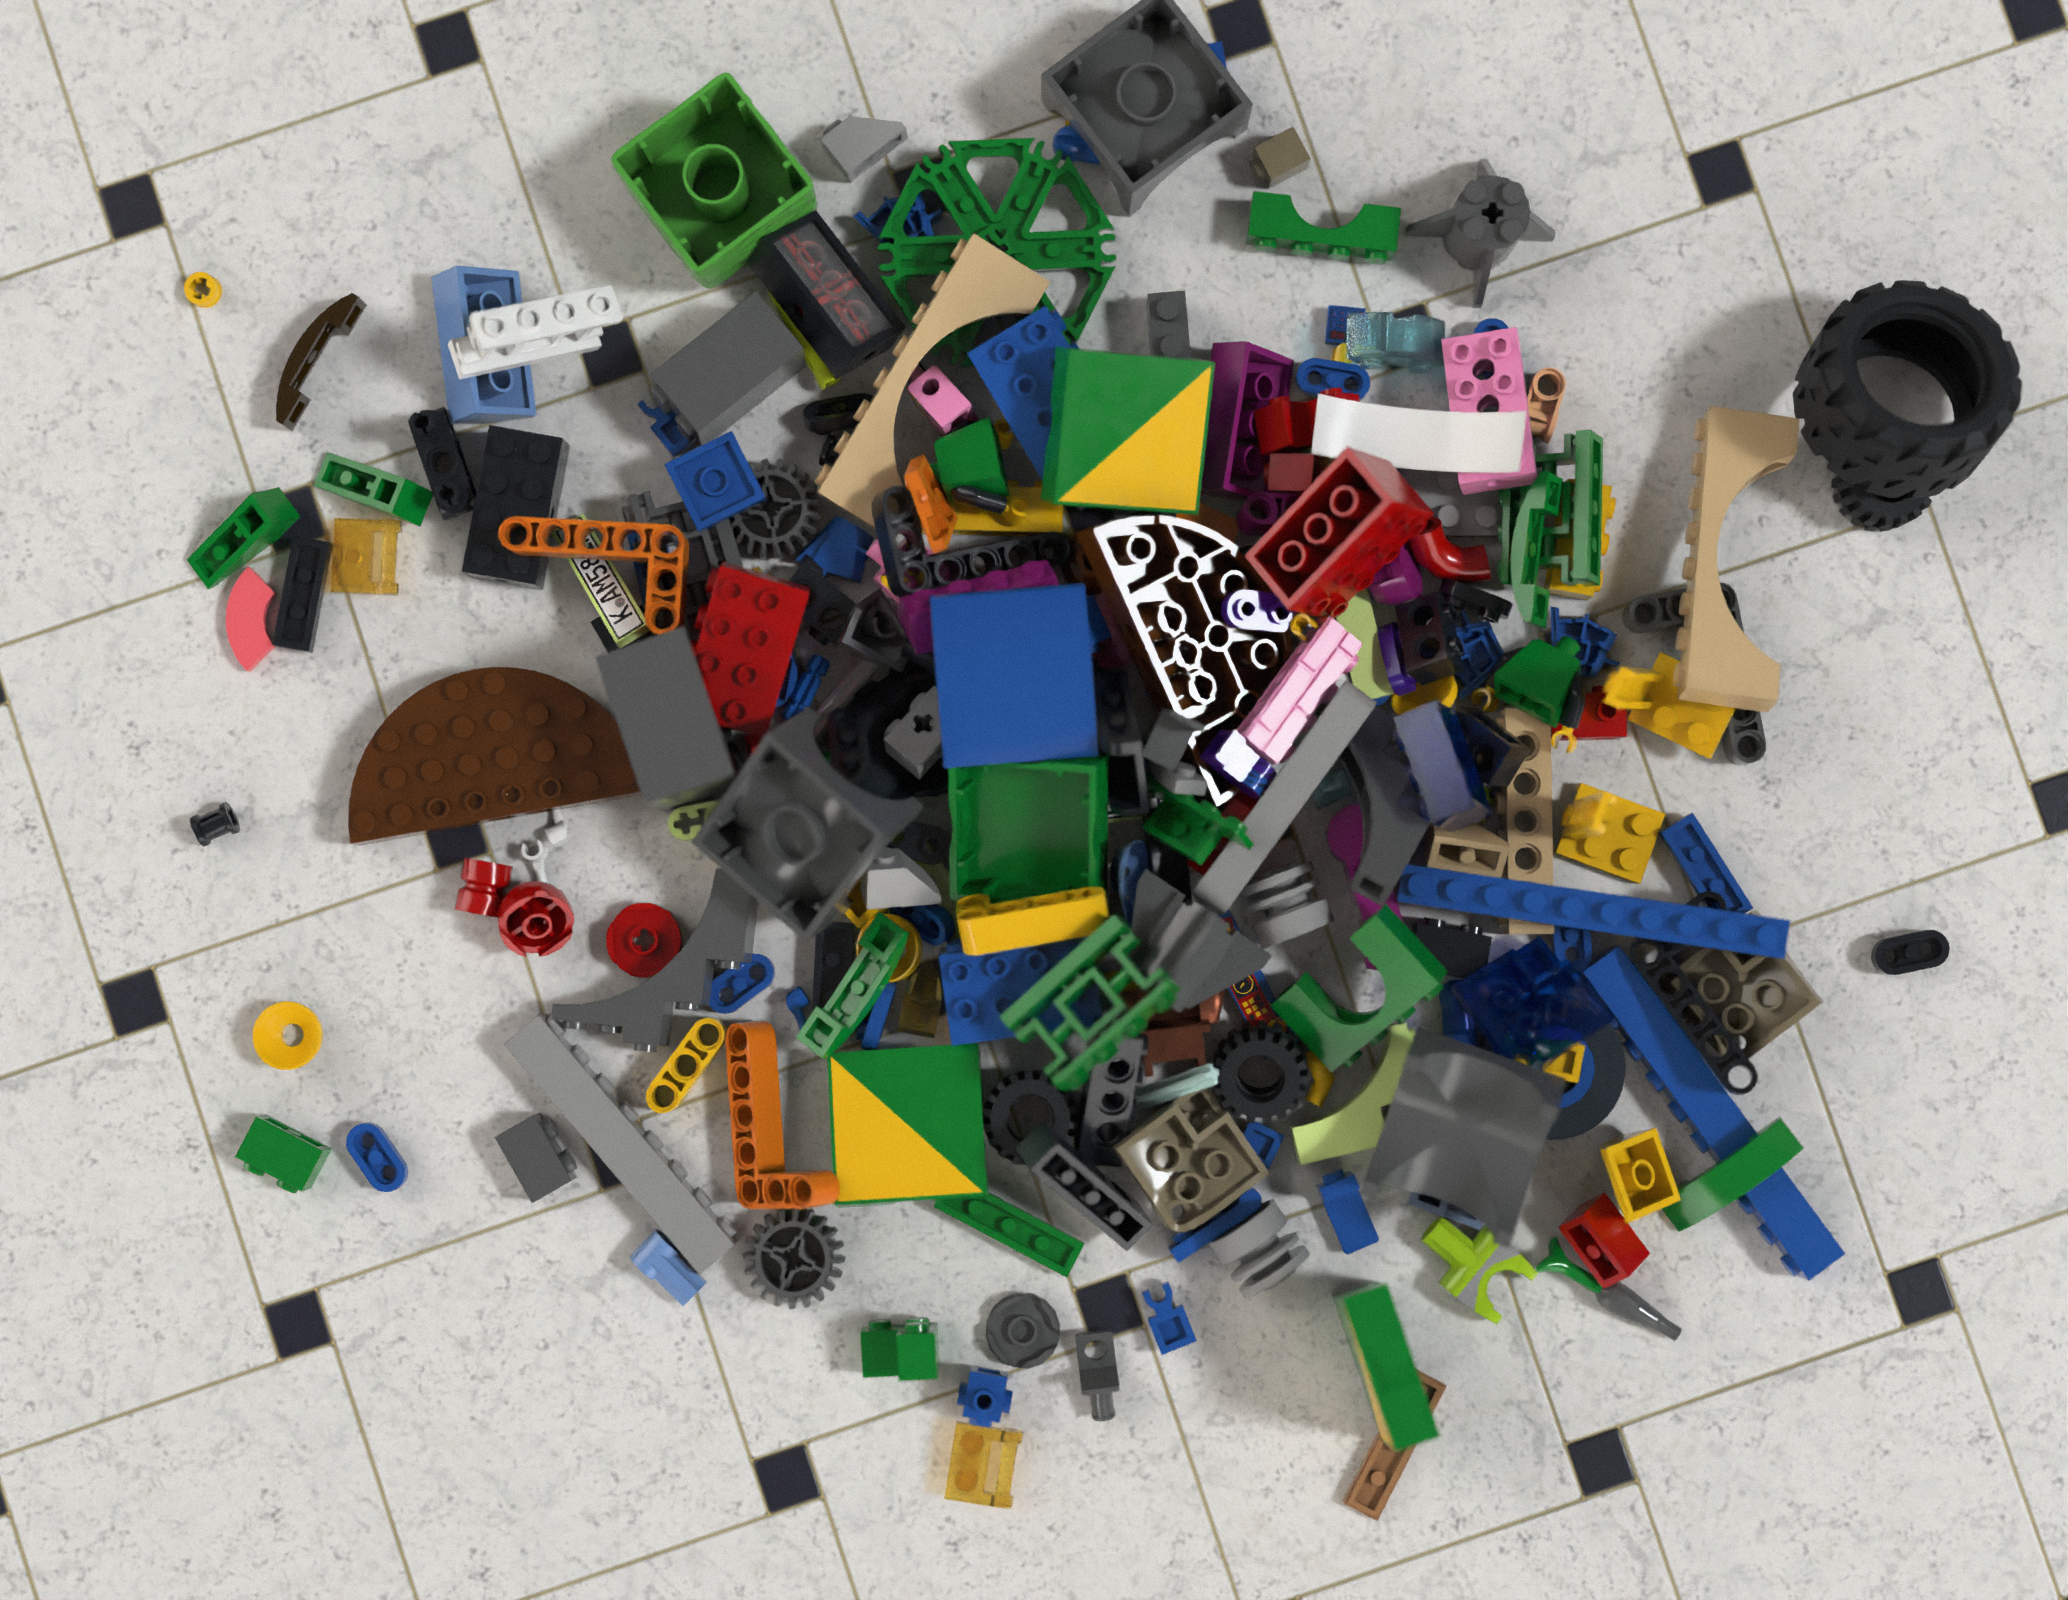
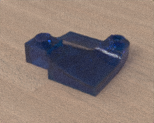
[1451,936,1614,1071]

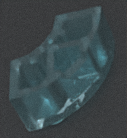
[1346,312,1445,374]

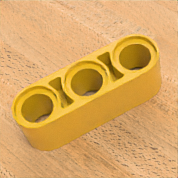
[646,1017,727,1113]

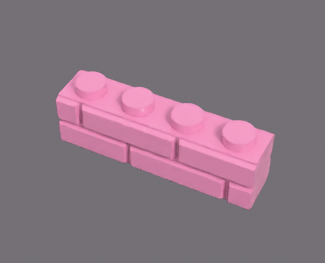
[1237,617,1362,765]

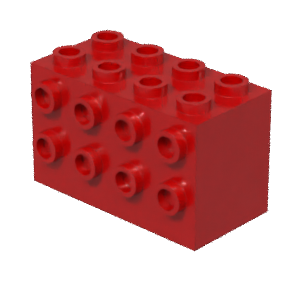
[1245,446,1434,618]
[691,561,810,738]

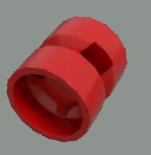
[454,858,513,918]

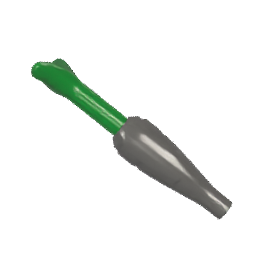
[1536,1237,1682,1341]

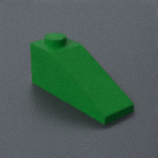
[314,452,433,527]
[187,487,301,589]

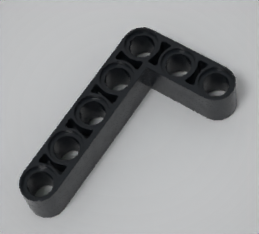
[871,486,1070,598]
[1629,891,1758,1095]

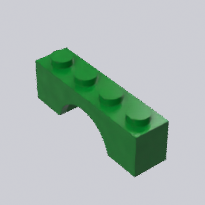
[1246,191,1401,264]

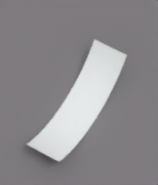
[1311,394,1527,473]

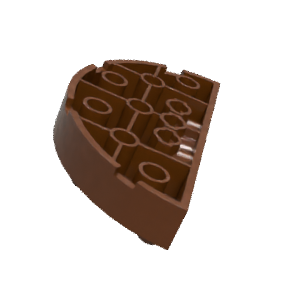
[1076,516,1293,807]
[348,667,642,846]

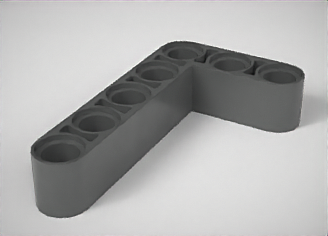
[1622,583,1766,765]

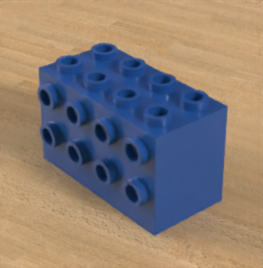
[967,306,1079,480]
[939,935,1102,1046]

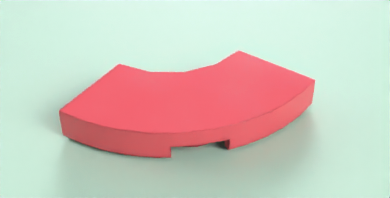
[226,566,277,672]

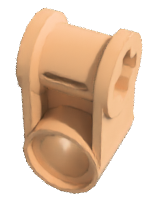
[1526,367,1566,444]

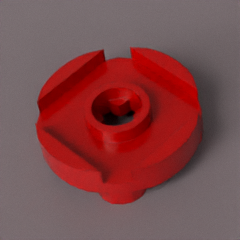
[606,903,683,978]

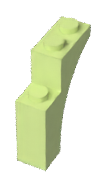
[1289,1022,1415,1165]

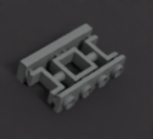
[622,491,743,637]

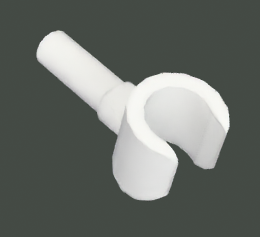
[545,809,571,847]
[521,839,548,883]

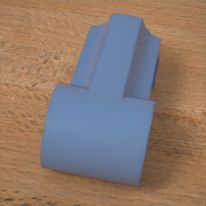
[630,1229,707,1306]

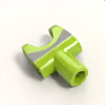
[1420,1216,1538,1325]

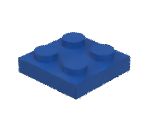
[664,431,766,533]

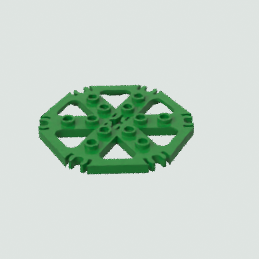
[878,138,1116,368]

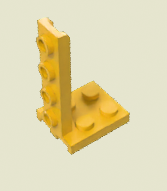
[1604,652,1736,759]
[1553,783,1665,884]

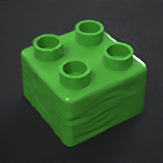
[611,73,818,289]

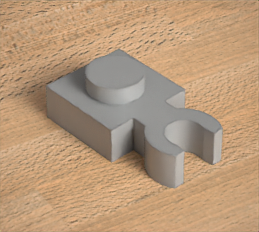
[1146,759,1208,795]

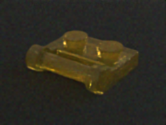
[330,518,402,596]
[944,1421,1024,1509]

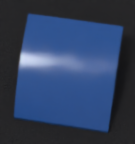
[930,583,1098,768]

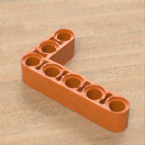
[498,516,689,635]
[725,1020,840,1209]

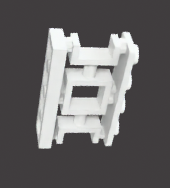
[448,285,623,380]

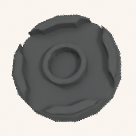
[986,1292,1060,1369]

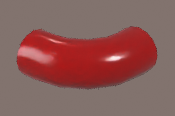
[1407,516,1491,583]

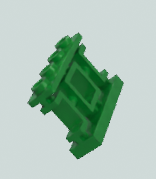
[1497,429,1603,590]
[999,914,1181,1091]

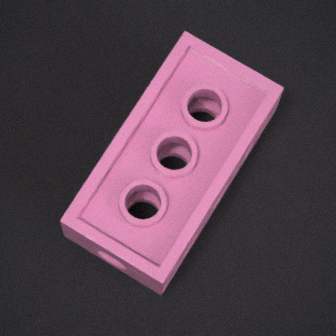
[1441,327,1537,495]

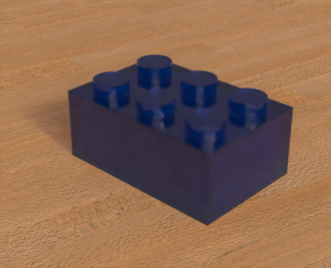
[1393,700,1494,832]

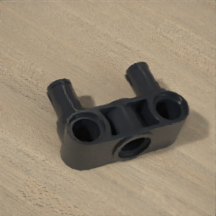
[408,407,476,520]

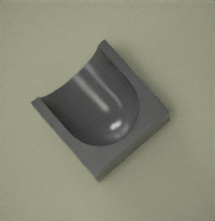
[595,626,744,812]

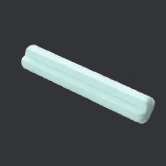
[1133,1063,1220,1112]

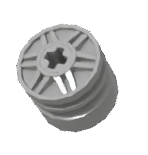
[1239,861,1335,949]
[1208,1199,1310,1298]

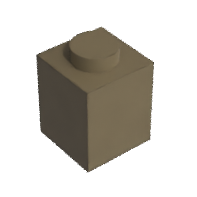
[1249,126,1311,189]

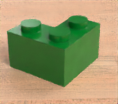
[860,1317,940,1381]

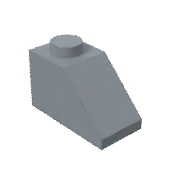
[820,116,908,183]
[860,847,941,909]

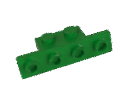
[1142,772,1254,866]

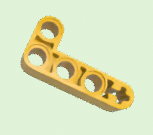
[956,887,1109,955]

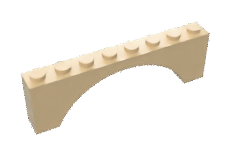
[814,234,1050,540]
[1673,406,1799,712]

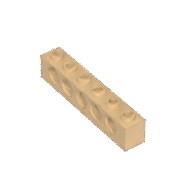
[1494,708,1554,934]

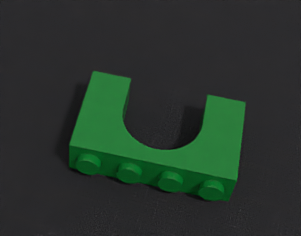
[1270,904,1448,1073]

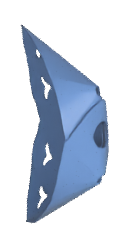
[1111,840,1148,928]

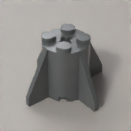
[1405,159,1555,308]
[1128,869,1272,1012]

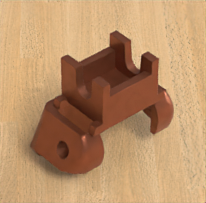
[1105,989,1226,1077]

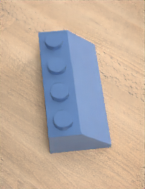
[431,265,537,424]

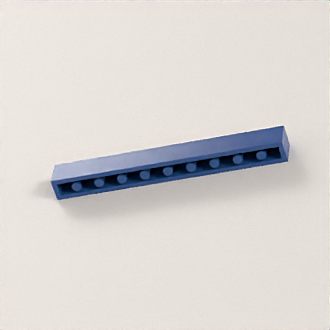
[1397,864,1790,959]
[1576,946,1845,1281]

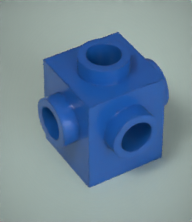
[957,1366,1013,1427]

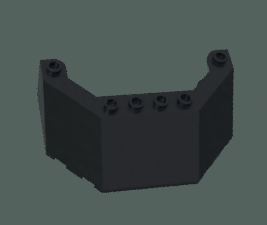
[827,657,1149,816]

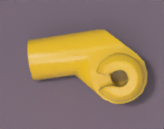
[1305,1050,1335,1107]

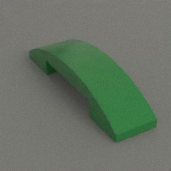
[1510,471,1563,628]
[796,912,909,1059]
[1662,1117,1804,1232]

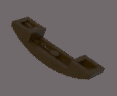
[276,293,367,431]

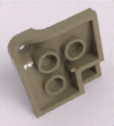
[1660,910,1824,1059]
[1113,1088,1270,1232]

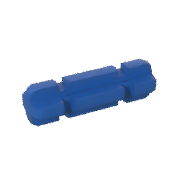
[782,654,830,721]

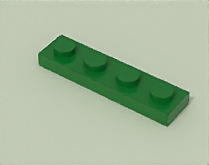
[933,1192,1084,1277]

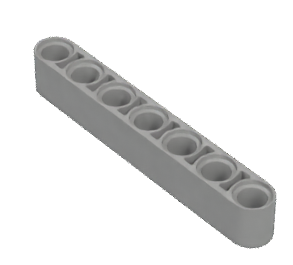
[1192,680,1377,915]

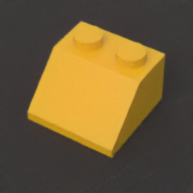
[1599,1128,1681,1223]

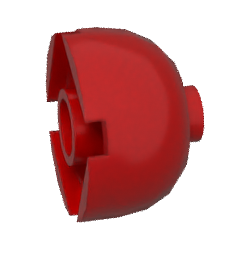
[498,880,575,957]

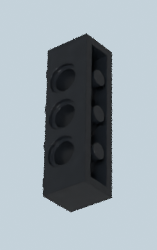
[1073,1016,1148,1167]
[1016,1121,1154,1251]

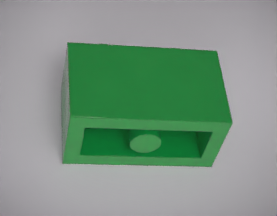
[235,1114,332,1193]

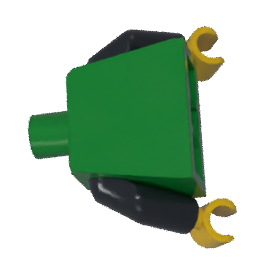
[930,417,1027,526]
[1471,636,1586,754]

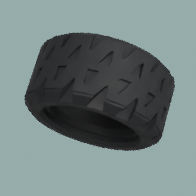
[1793,280,2022,499]

